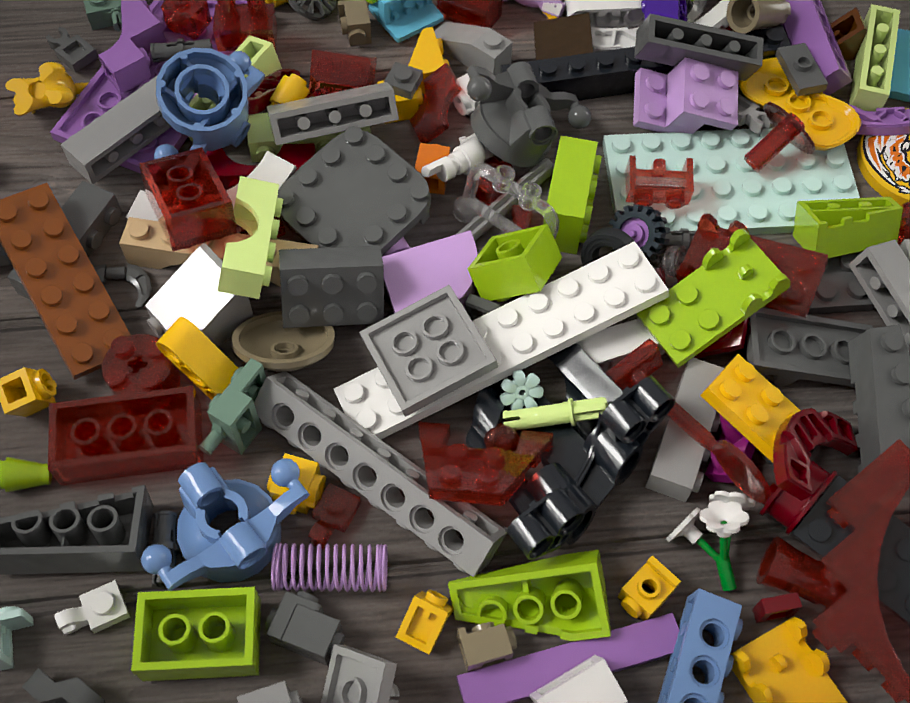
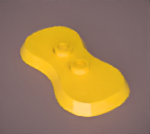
[738,58,861,151]

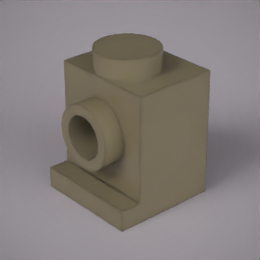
[337,0,372,46]
[457,622,517,672]

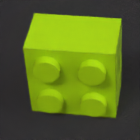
[467,224,562,302]

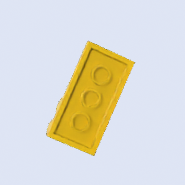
[731,617,847,703]

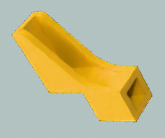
[377,27,451,124]

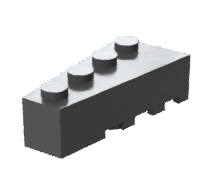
[848,324,910,478]
[0,485,154,575]

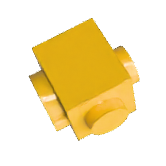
[0,367,57,417]
[267,453,326,515]

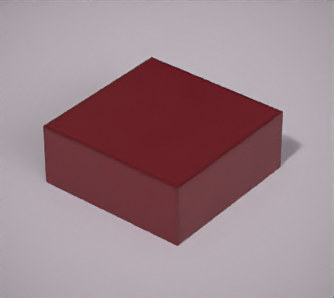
[752,592,802,624]

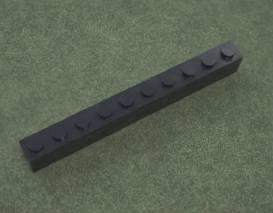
[500,26,791,101]

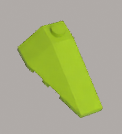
[448,549,611,641]

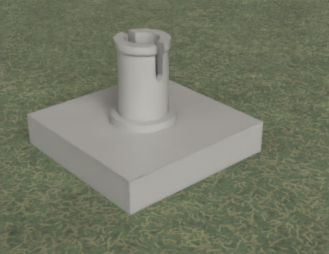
[321,644,399,703]

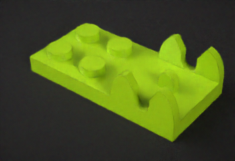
[636,229,790,368]

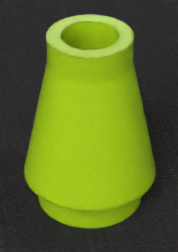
[0,457,52,493]

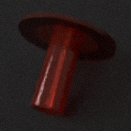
[744,101,816,172]

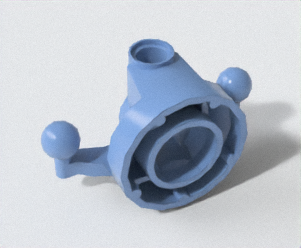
[154,48,265,177]
[141,458,309,591]

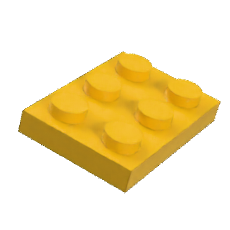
[700,354,801,463]

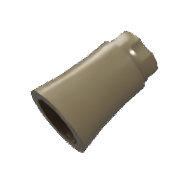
[726,0,791,34]

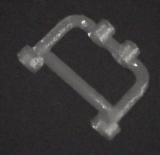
[453,164,559,239]

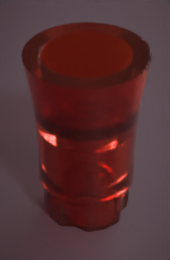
[756,536,849,610]

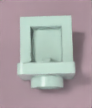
[0,606,34,671]

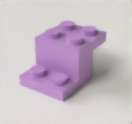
[633,57,738,134]

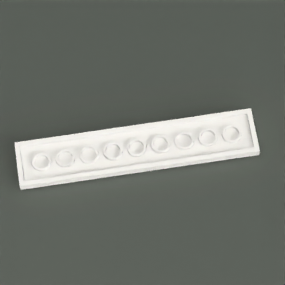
[334,241,669,439]

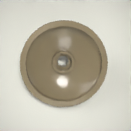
[232,311,335,372]

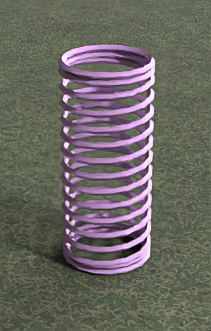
[271,543,388,592]

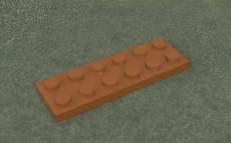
[0,183,138,380]

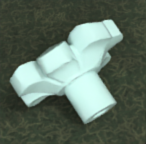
[500,370,544,410]

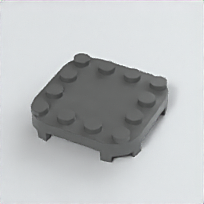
[277,126,431,256]

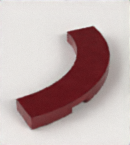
[773,408,858,501]

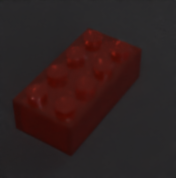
[48,385,204,485]

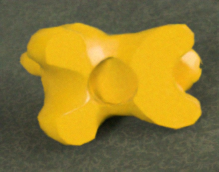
[5,62,88,116]

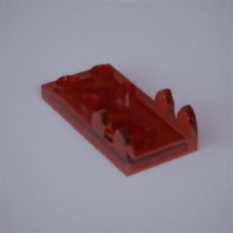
[676,213,828,318]

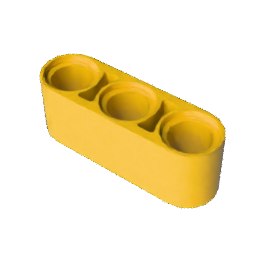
[156,317,238,400]

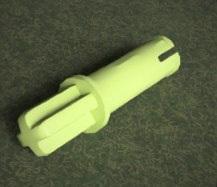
[503,397,608,433]

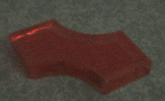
[410,63,462,144]

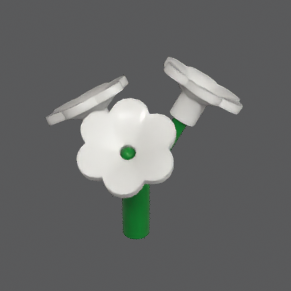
[666,491,756,591]

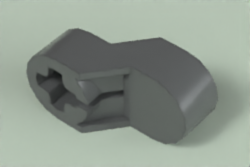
[22,668,105,703]

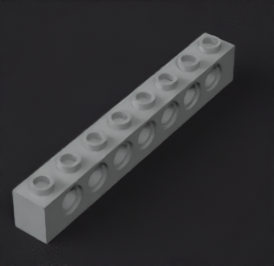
[254,372,507,577]

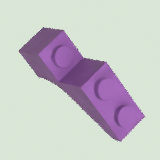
[98,0,166,93]

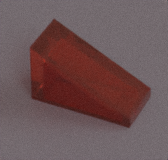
[511,202,535,231]

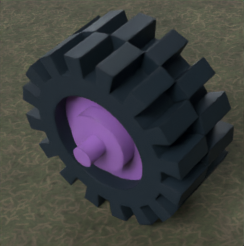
[608,204,670,261]

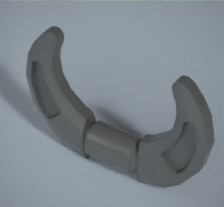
[94,264,152,309]

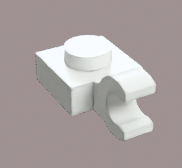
[54,580,130,635]

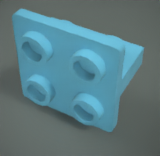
[368,0,444,43]

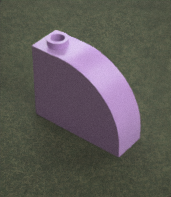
[382,230,478,313]

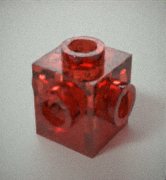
[161,0,212,40]

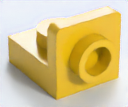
[395,590,453,655]

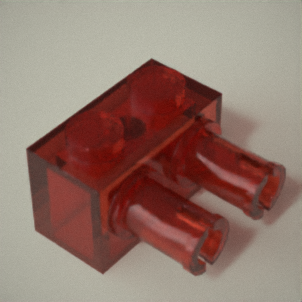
[213,0,277,51]

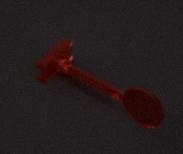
[606,338,772,503]

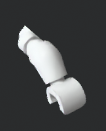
[421,133,494,182]

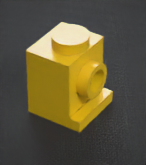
[618,555,681,621]

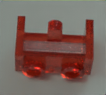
[624,155,694,209]

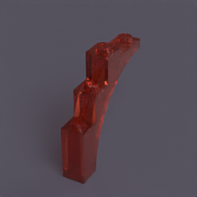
[811,439,910,703]

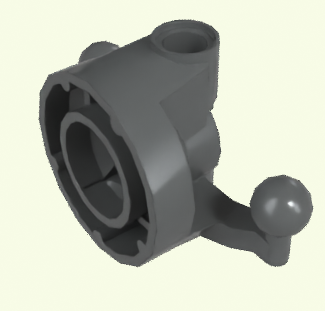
[467,61,592,168]

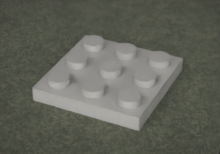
[359,285,498,417]

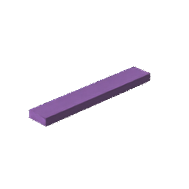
[456,613,679,703]

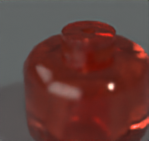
[484,422,520,458]

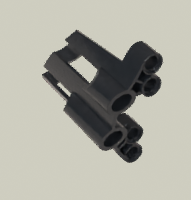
[465,294,676,560]

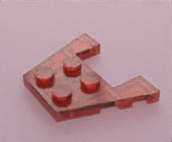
[418,422,553,506]

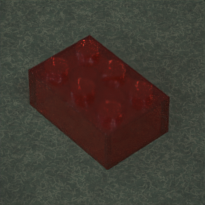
[139,147,237,252]

